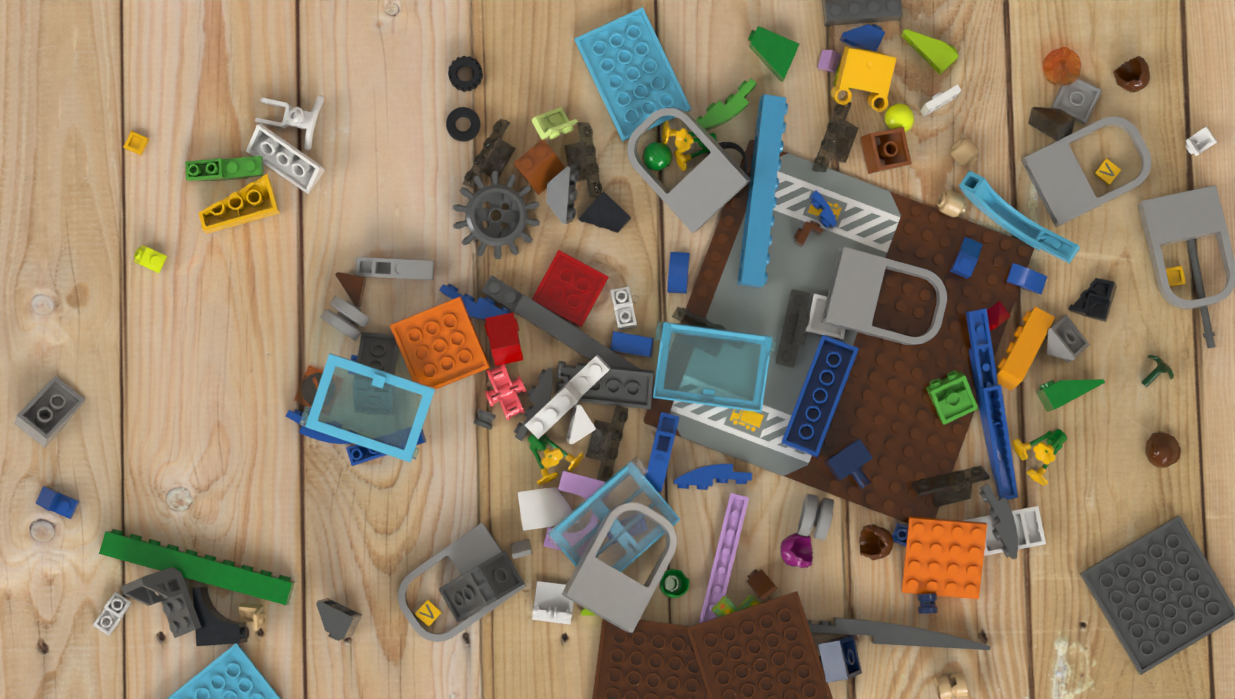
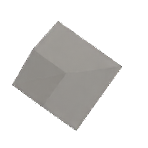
[1047,315,1090,363]

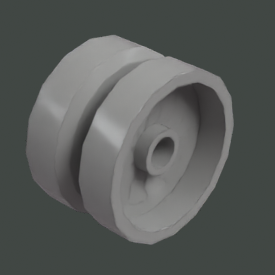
[320,295,370,341]
[797,494,834,541]

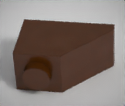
[746,569,778,600]

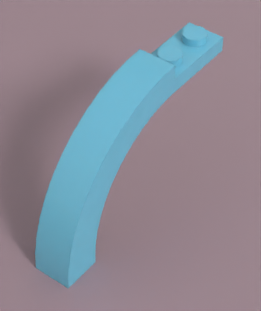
[959,170,1080,264]

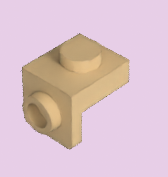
[239,603,266,631]

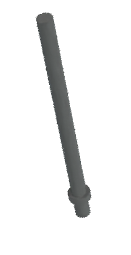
[1187,239,1215,349]

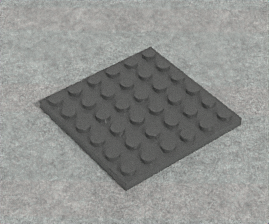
[1079,515,1235,675]

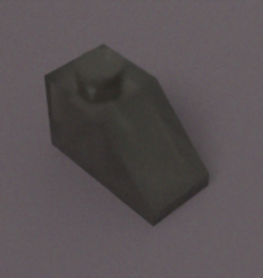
[1028,107,1075,141]

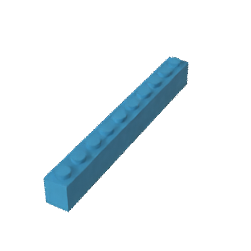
[737,94,788,288]

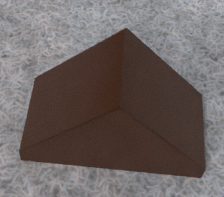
[335,272,366,307]

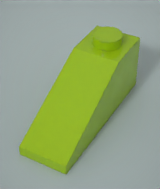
[900,29,959,75]

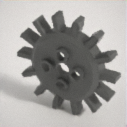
[452,171,540,259]

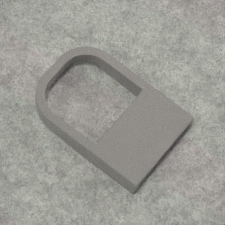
[627,107,751,233]
[1021,117,1151,227]
[1137,185,1235,309]
[821,247,947,345]
[561,503,677,633]
[398,523,526,642]

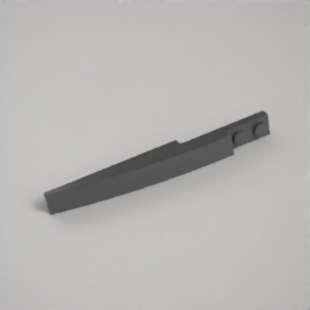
[481,275,639,369]
[807,617,990,650]

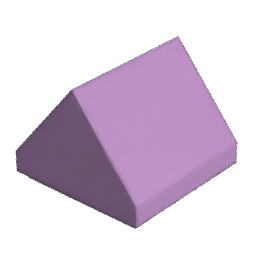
[817,50,840,73]

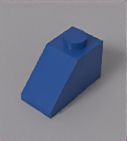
[840,24,885,52]
[950,237,982,279]

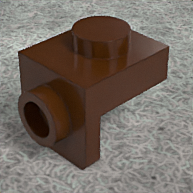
[794,221,823,247]

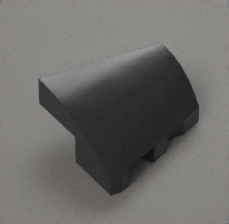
[578,191,631,233]
[1068,278,1117,322]

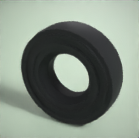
[446,107,480,142]

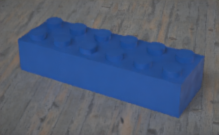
[781,335,859,458]

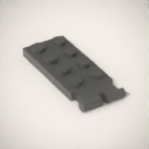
[556,361,654,409]

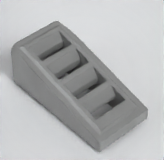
[511,539,533,559]

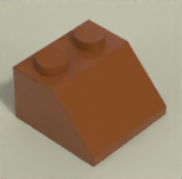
[860,127,912,174]
[513,139,565,195]

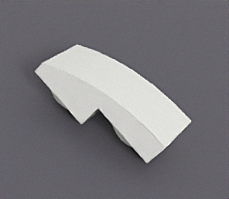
[610,286,637,330]
[93,592,131,637]

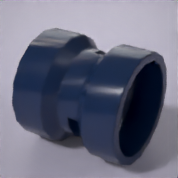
[917,593,938,614]

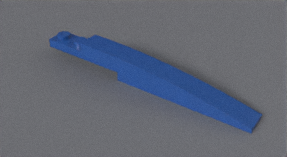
[966,308,1018,500]

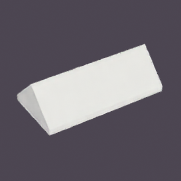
[246,123,325,194]
[566,403,596,444]

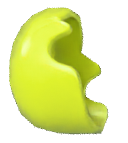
[885,103,915,132]

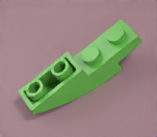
[696,78,757,131]
[185,156,264,181]

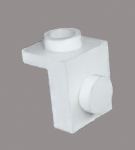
[1185,126,1218,156]

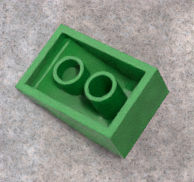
[1036,379,1105,412]

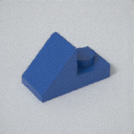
[36,486,79,519]

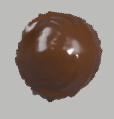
[1113,56,1150,92]
[1145,431,1181,468]
[859,524,894,560]

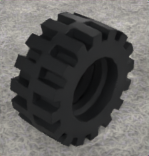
[448,56,483,92]

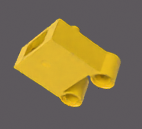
[831,46,897,112]

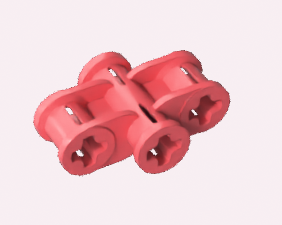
[485,364,526,421]

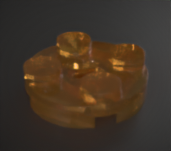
[1043,47,1081,86]

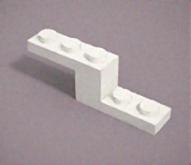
[525,354,611,439]

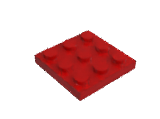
[532,250,609,328]

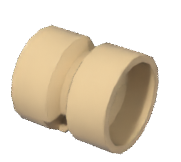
[935,672,968,699]

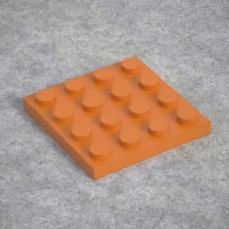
[390,296,490,396]
[901,516,987,599]

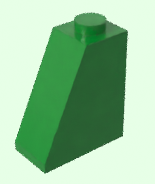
[748,26,800,82]

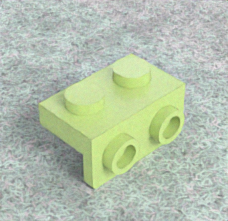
[531,107,578,140]

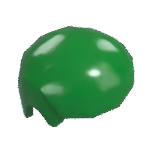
[642,142,673,171]
[659,569,690,599]

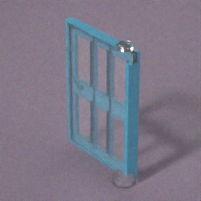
[547,457,680,572]

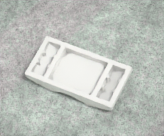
[962,506,1046,556]

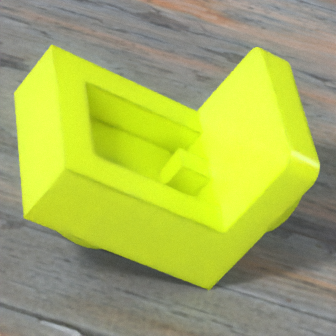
[134,245,167,273]

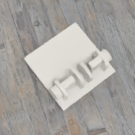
[532,581,573,624]

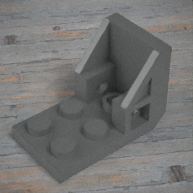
[353,332,399,415]
[439,550,524,623]
[121,567,201,638]

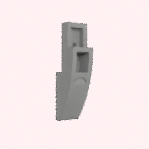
[356,257,434,280]

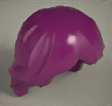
[780,533,813,568]

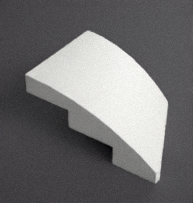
[518,487,579,531]

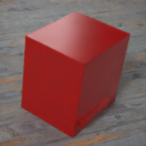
[484,312,524,366]

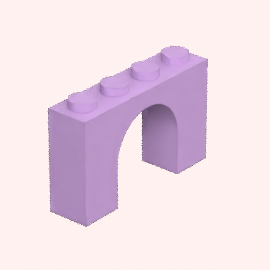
[543,471,609,556]

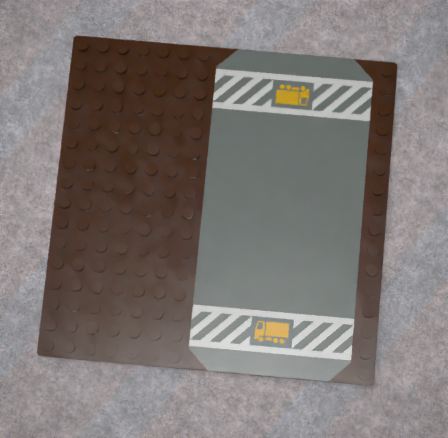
[644,140,1034,523]

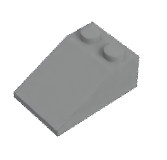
[15,376,85,448]

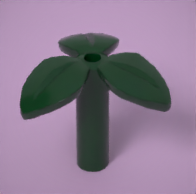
[1141,355,1174,387]

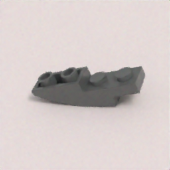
[514,367,553,441]
[979,484,1018,560]

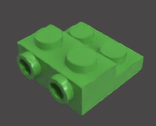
[926,371,978,425]

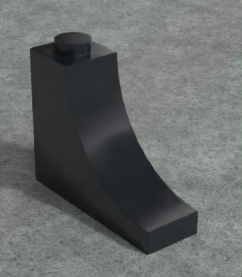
[193,587,249,646]

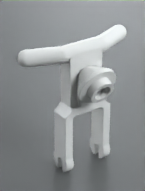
[255,95,324,150]

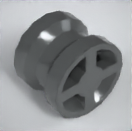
[473,409,496,430]

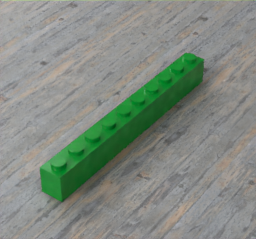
[99,529,295,605]

